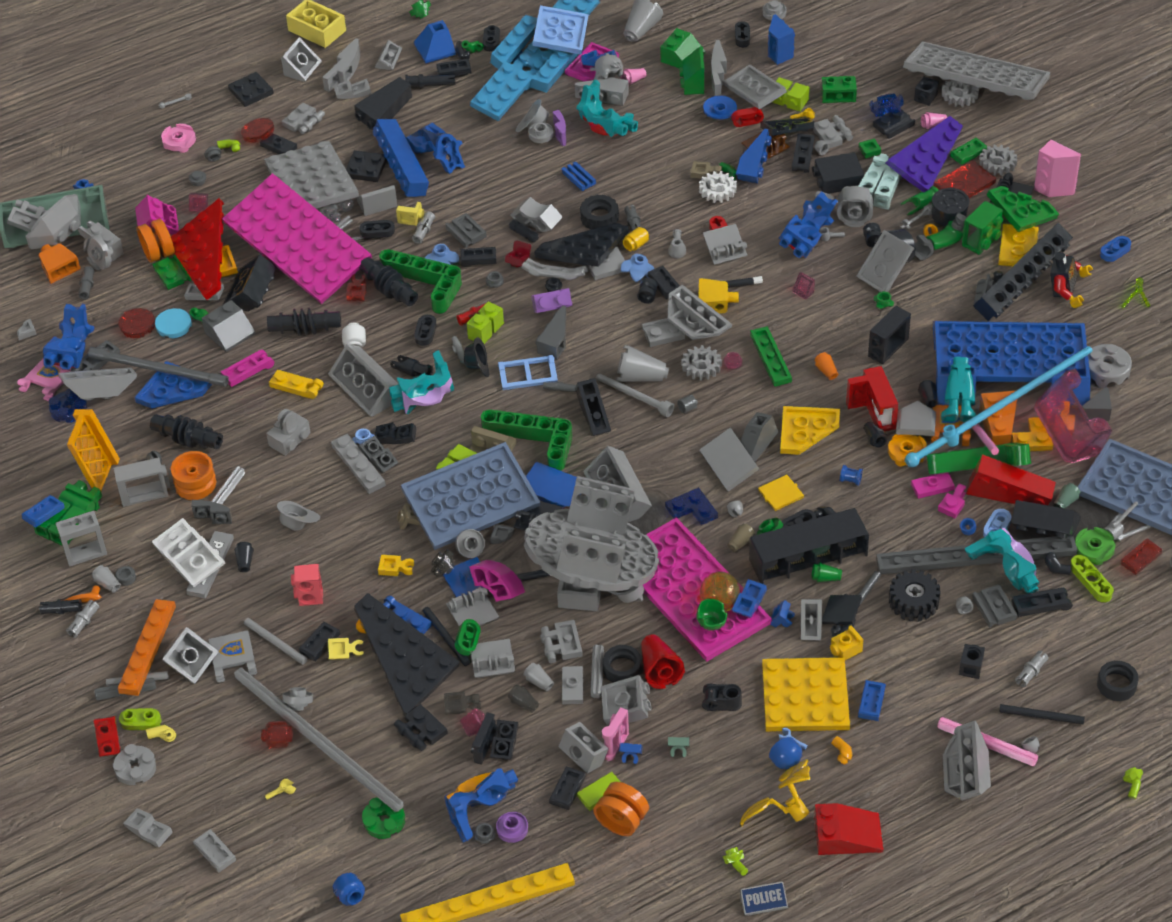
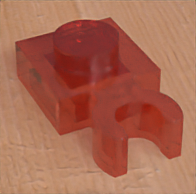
[346,274,367,301]

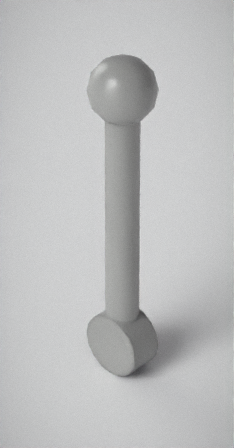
[159,93,192,109]

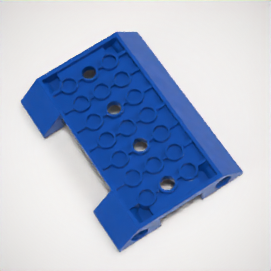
[932,321,1090,407]

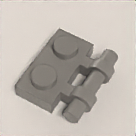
[282,103,325,134]
[812,115,853,149]
[7,199,47,232]
[540,620,583,663]

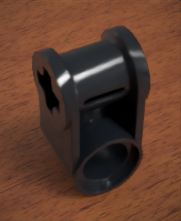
[702,683,742,711]

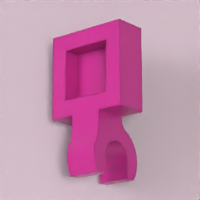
[938,483,966,518]

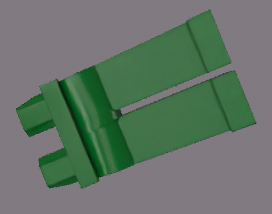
[33,480,102,546]

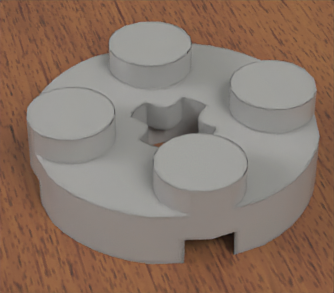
[84,234,113,270]
[113,744,156,785]

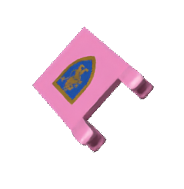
[17,359,72,401]

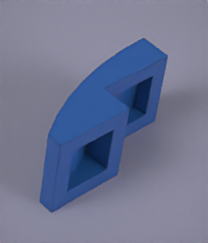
[581,50,617,66]
[732,579,767,618]

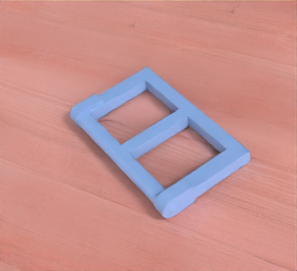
[498,355,558,390]

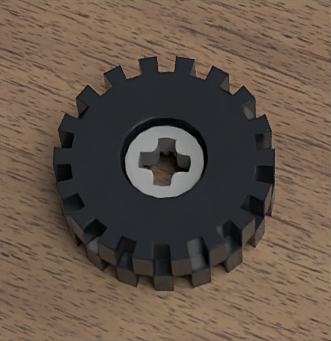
[889,569,941,622]

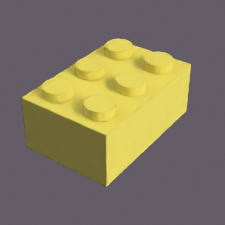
[286,0,346,48]

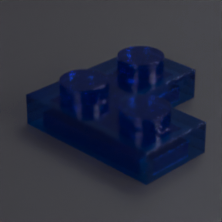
[665,487,718,526]

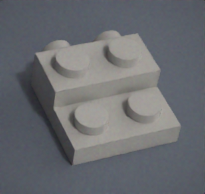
[601,675,652,724]

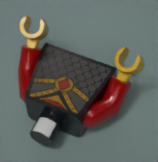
[1050,252,1093,308]

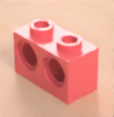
[291,564,323,606]

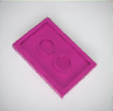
[565,42,619,82]

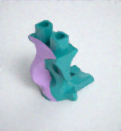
[389,350,454,414]
[965,528,1039,594]

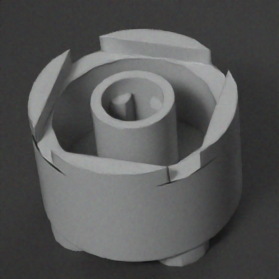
[837,186,873,227]

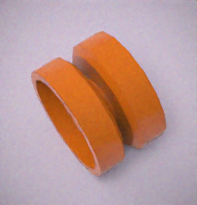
[136,218,175,263]
[170,451,217,500]
[593,782,649,836]

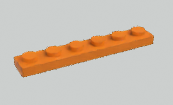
[118,599,176,696]

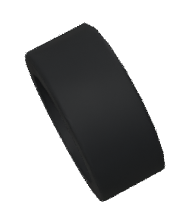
[603,645,642,683]
[1097,660,1139,701]

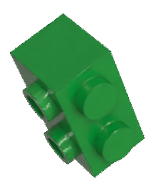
[821,76,857,103]

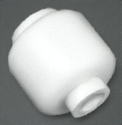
[342,323,366,348]

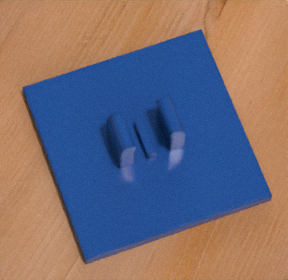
[441,557,483,597]

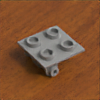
[703,224,748,265]
[446,587,499,626]
[471,639,515,678]

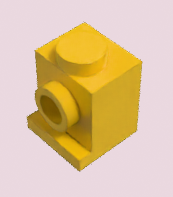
[830,625,863,660]

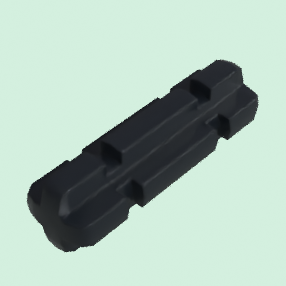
[509,220,539,243]

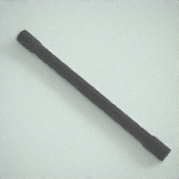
[88,347,229,387]

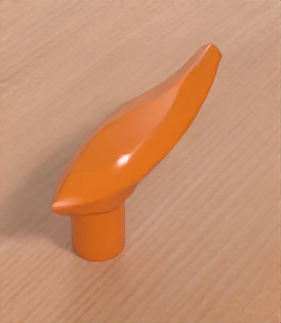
[65,585,102,603]

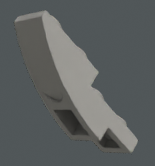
[322,38,360,92]

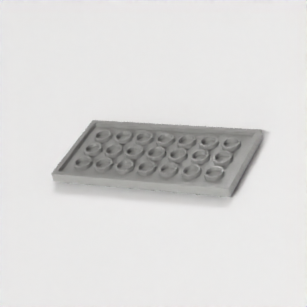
[903,41,1050,100]

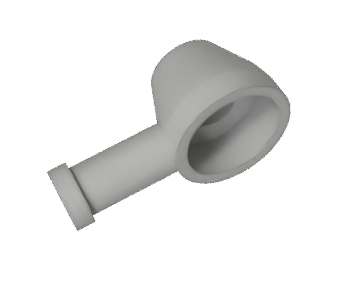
[668,229,686,258]

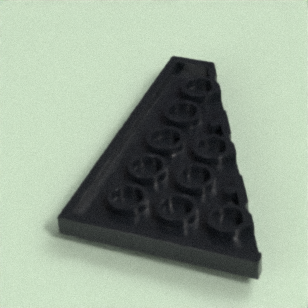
[354,593,460,716]

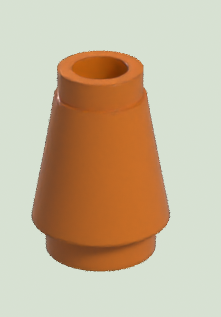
[814,352,839,380]

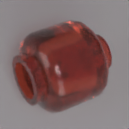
[261,721,293,749]

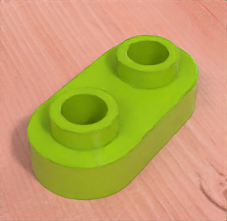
[119,708,162,730]

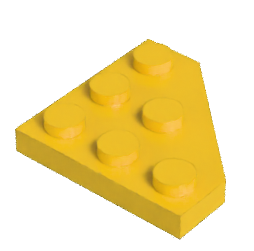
[780,406,840,455]

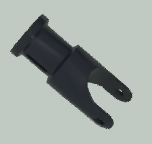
[390,355,433,376]

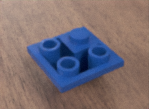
[414,20,456,64]

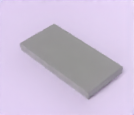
[723,64,787,109]

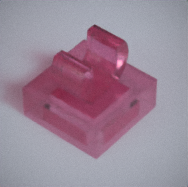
[189,193,208,212]

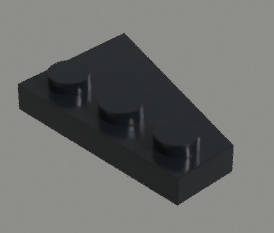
[760,117,814,136]

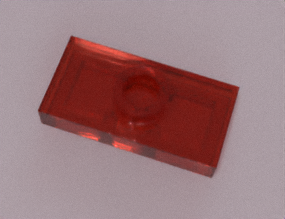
[1120,538,1163,575]

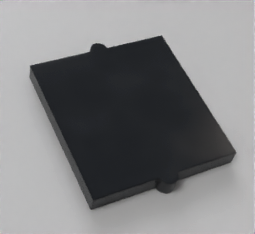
[822,593,862,626]

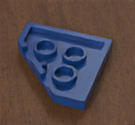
[134,361,212,408]

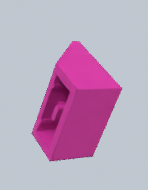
[135,195,179,235]

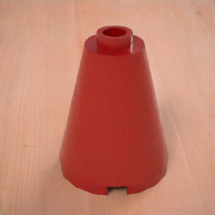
[641,634,685,689]

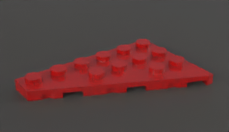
[171,198,224,300]

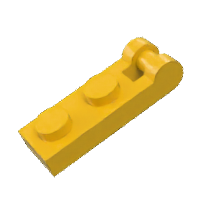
[269,370,324,399]

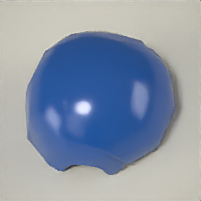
[769,737,803,769]

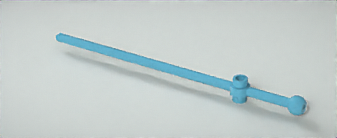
[905,346,1092,468]

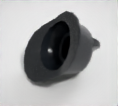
[464,337,490,377]

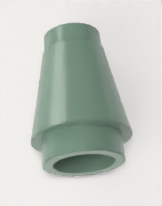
[1053,483,1080,509]

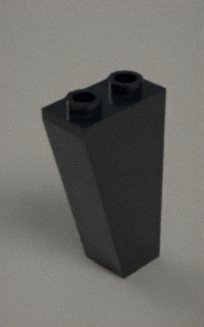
[354,77,412,130]

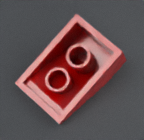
[814,803,883,855]

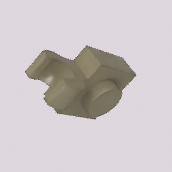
[691,161,722,179]

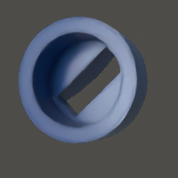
[960,518,976,536]

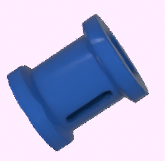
[839,465,863,486]

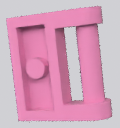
[602,707,629,761]

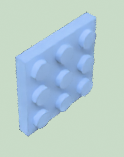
[532,5,589,55]

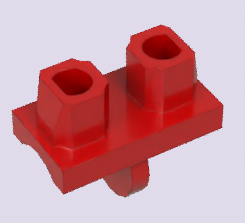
[93,716,121,757]

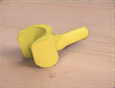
[265,779,296,800]

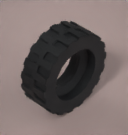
[580,194,619,230]

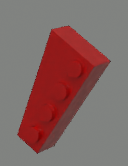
[966,455,1056,506]

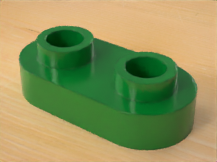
[455,619,481,656]

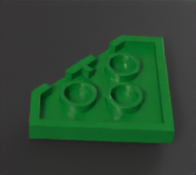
[987,186,1059,232]

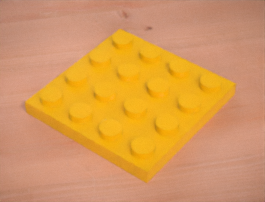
[762,657,850,732]

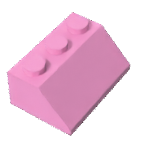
[1034,140,1081,197]

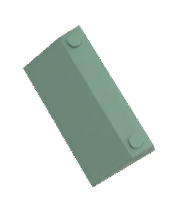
[0,185,110,248]

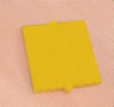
[758,475,804,511]

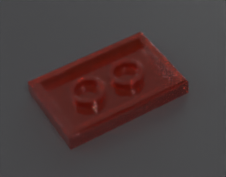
[933,160,996,198]

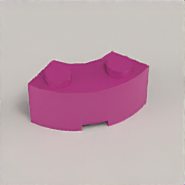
[469,560,525,602]

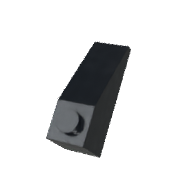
[575,378,611,436]

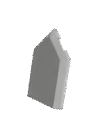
[896,401,936,436]

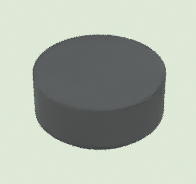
[115,566,136,586]

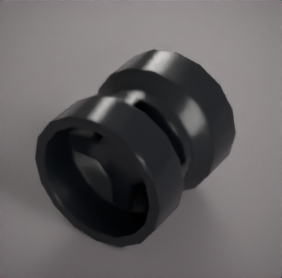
[863,222,881,248]
[637,278,658,304]

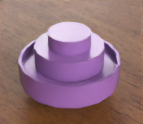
[496,812,528,843]

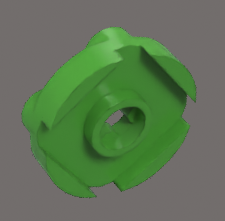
[1075,527,1115,565]

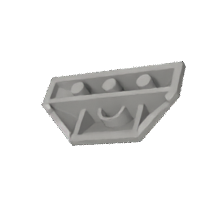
[26,194,81,249]
[668,285,732,340]
[59,367,137,400]
[943,721,991,800]

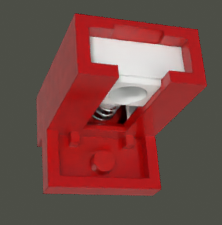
[846,366,898,432]

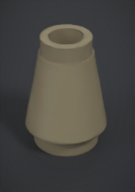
[727,523,755,552]

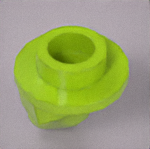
[1123,767,1143,799]
[722,847,748,876]

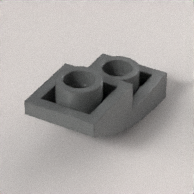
[359,435,399,473]
[191,500,232,524]

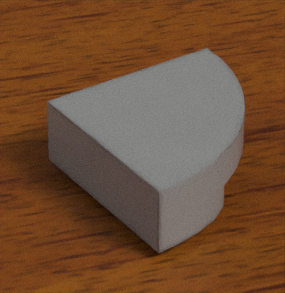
[17,319,37,340]

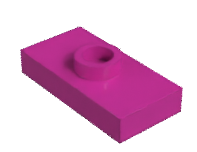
[911,472,955,499]

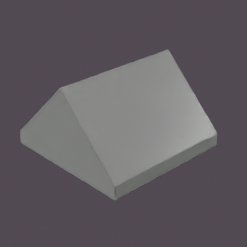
[281,37,322,82]
[356,185,397,216]

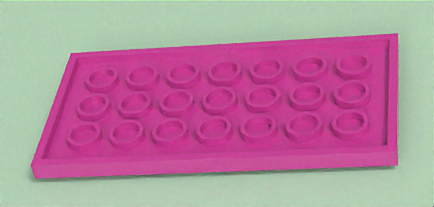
[222,173,372,304]
[643,517,772,662]

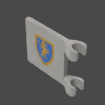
[209,630,257,683]

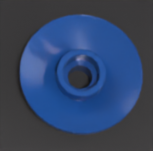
[703,96,737,119]

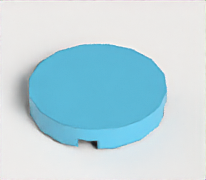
[155,308,192,339]

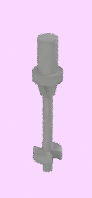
[900,204,932,230]

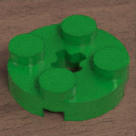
[362,797,405,839]

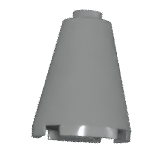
[623,0,663,42]
[616,344,669,382]

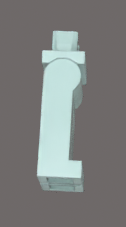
[859,153,903,210]

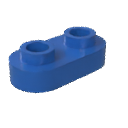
[1100,236,1131,262]

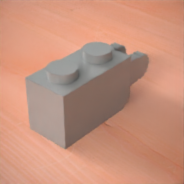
[78,220,124,262]

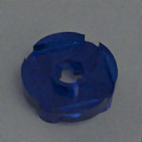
[869,93,904,117]
[49,389,87,423]

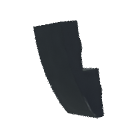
[375,422,416,444]
[490,720,519,760]

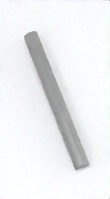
[244,618,307,665]

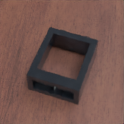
[868,306,911,364]

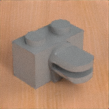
[266,409,311,456]

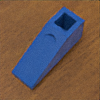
[736,129,772,183]

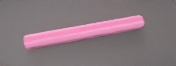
[938,717,1038,766]

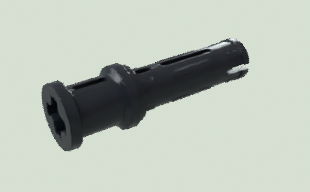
[405,74,455,89]

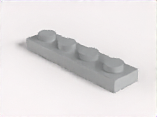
[331,434,386,494]

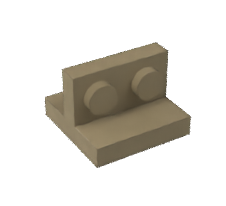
[469,426,517,453]

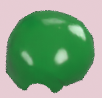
[696,598,727,631]

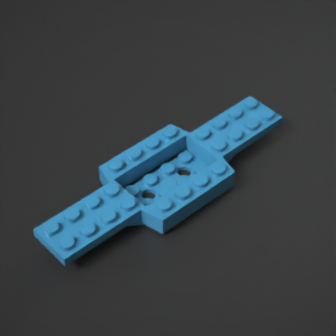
[470,0,600,121]

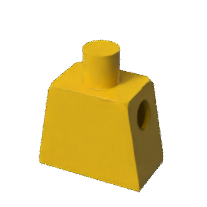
[698,278,739,314]

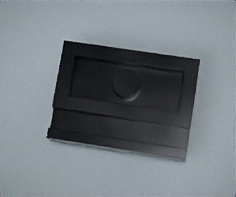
[873,107,915,139]
[471,712,496,765]

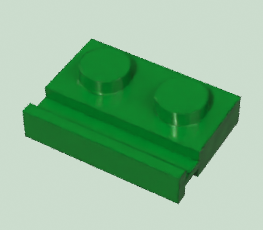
[152,255,191,290]

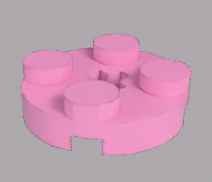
[161,124,196,153]

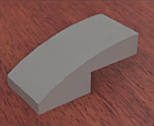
[334,79,372,99]
[123,808,173,848]

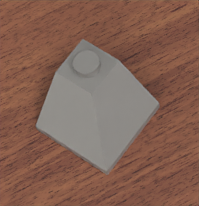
[161,627,219,684]

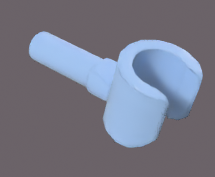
[779,728,808,750]

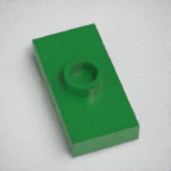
[950,138,987,165]

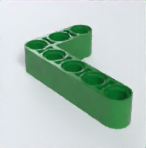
[379,249,462,314]
[481,410,572,471]
[926,443,1031,474]

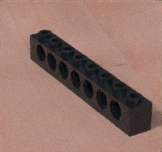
[973,223,1073,321]

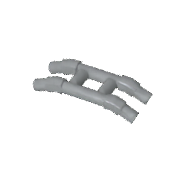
[521,258,588,280]

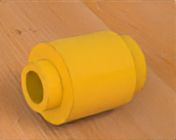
[623,227,649,251]

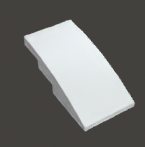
[152,518,225,587]

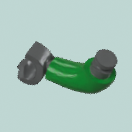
[914,214,967,260]

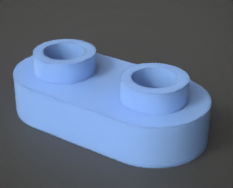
[983,509,1012,537]

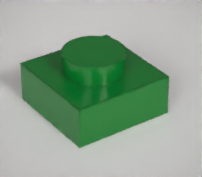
[858,138,881,159]

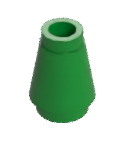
[812,563,842,582]

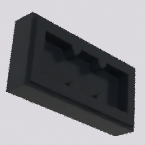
[436,59,472,77]
[260,132,297,154]
[460,247,497,266]
[647,265,680,299]
[299,622,340,662]
[549,766,586,810]

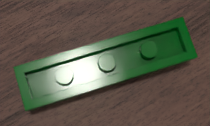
[750,326,792,387]

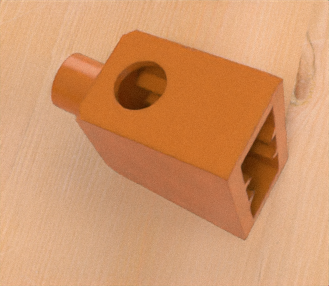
[39,244,80,284]

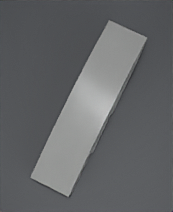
[711,40,727,96]

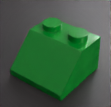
[660,28,705,68]
[679,46,704,95]

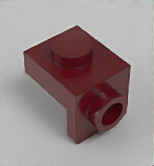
[505,240,531,267]

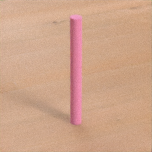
[972,424,999,455]

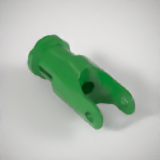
[901,186,938,215]

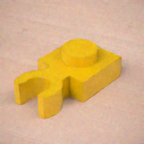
[378,555,414,576]

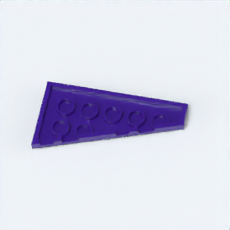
[885,116,963,193]

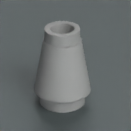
[91,565,121,593]
[523,663,554,692]

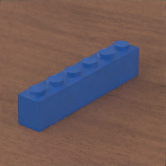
[373,119,429,197]

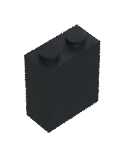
[812,152,865,194]

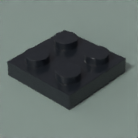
[228,72,274,107]
[346,150,387,182]

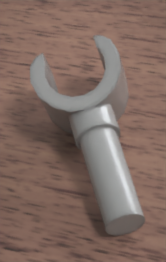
[820,227,845,241]

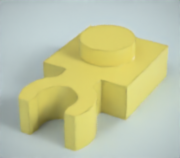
[328,638,364,660]

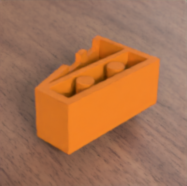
[979,390,1017,445]

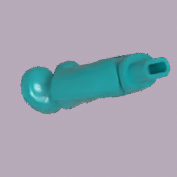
[941,357,977,423]

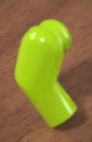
[217,139,241,152]

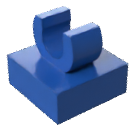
[770,600,795,628]
[619,743,643,764]

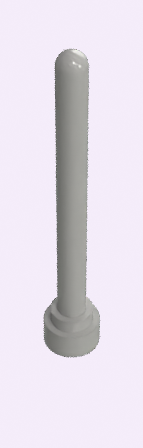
[596,374,674,417]

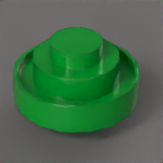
[409,0,431,19]
[756,517,783,535]

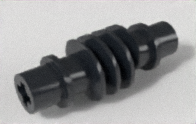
[360,257,418,307]
[267,308,341,336]
[150,414,223,449]

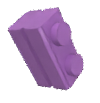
[531,288,572,313]

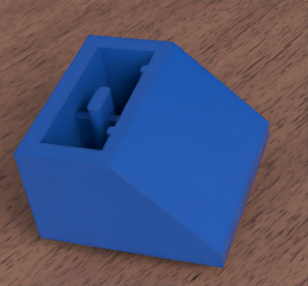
[768,14,795,65]

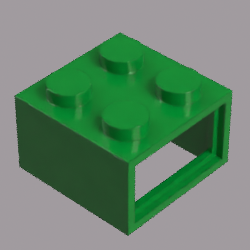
[962,201,1003,255]

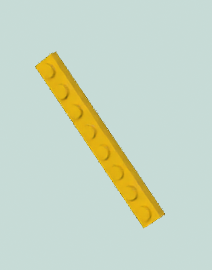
[400,863,575,922]

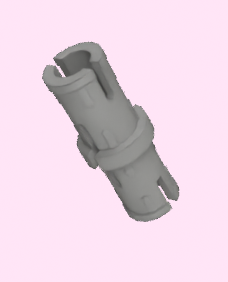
[412,211,435,244]
[66,600,100,638]
[1015,651,1048,687]

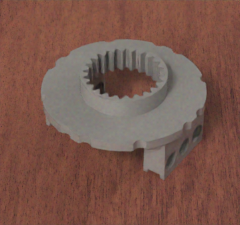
[524,476,659,591]

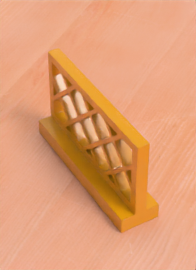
[67,409,120,491]

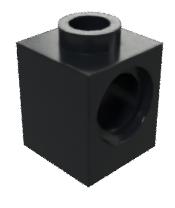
[914,76,939,106]
[959,644,985,679]

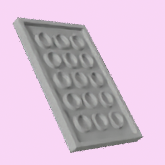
[264,141,359,209]

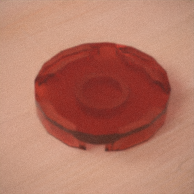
[241,118,274,143]
[119,308,155,338]

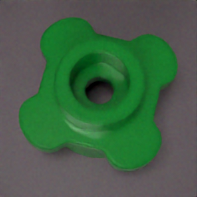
[873,291,894,309]

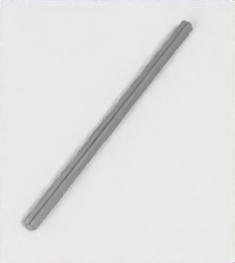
[234,668,403,812]

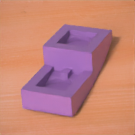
[553,110,566,146]

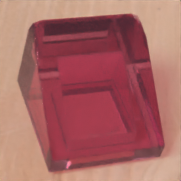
[793,272,815,299]
[460,708,485,737]

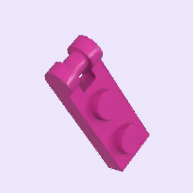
[221,350,275,387]

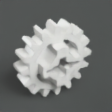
[699,171,737,203]

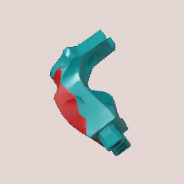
[576,80,638,137]

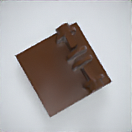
[741,132,790,159]

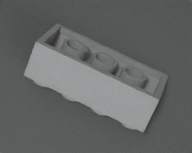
[328,344,398,417]
[583,446,652,522]

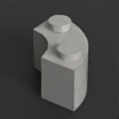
[510,197,562,232]

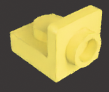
[396,202,424,226]

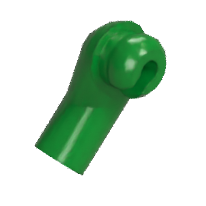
[461,40,484,53]
[719,162,737,181]
[189,307,209,323]

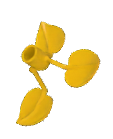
[740,759,810,826]

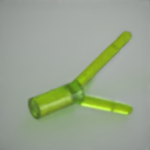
[1121,277,1150,308]

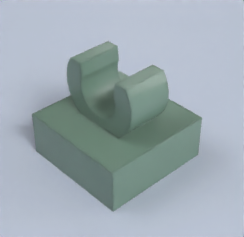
[668,737,690,757]

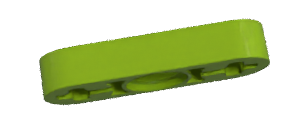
[1070,555,1114,603]

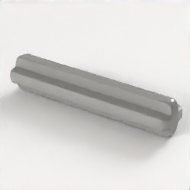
[211,466,245,505]
[590,645,604,698]

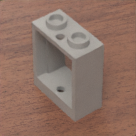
[113,457,171,507]
[56,511,107,567]

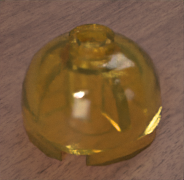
[700,571,740,611]

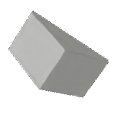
[800,599,822,640]

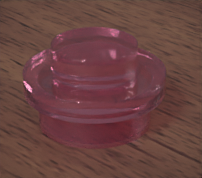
[724,352,742,369]

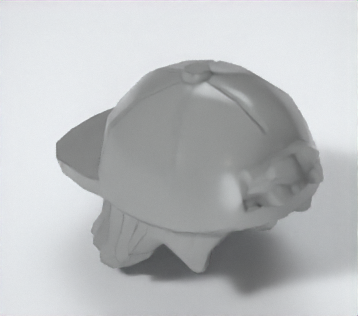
[590,53,623,80]

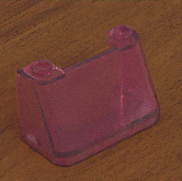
[1034,368,1112,463]

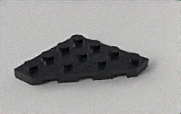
[534,223,629,267]

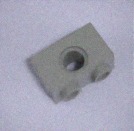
[559,722,609,774]

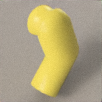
[146,725,176,742]

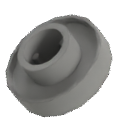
[762,0,787,20]
[528,122,553,143]
[455,529,485,558]
[282,687,313,711]

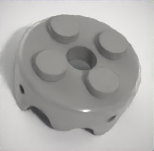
[1088,344,1132,388]

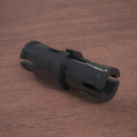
[39,599,82,615]

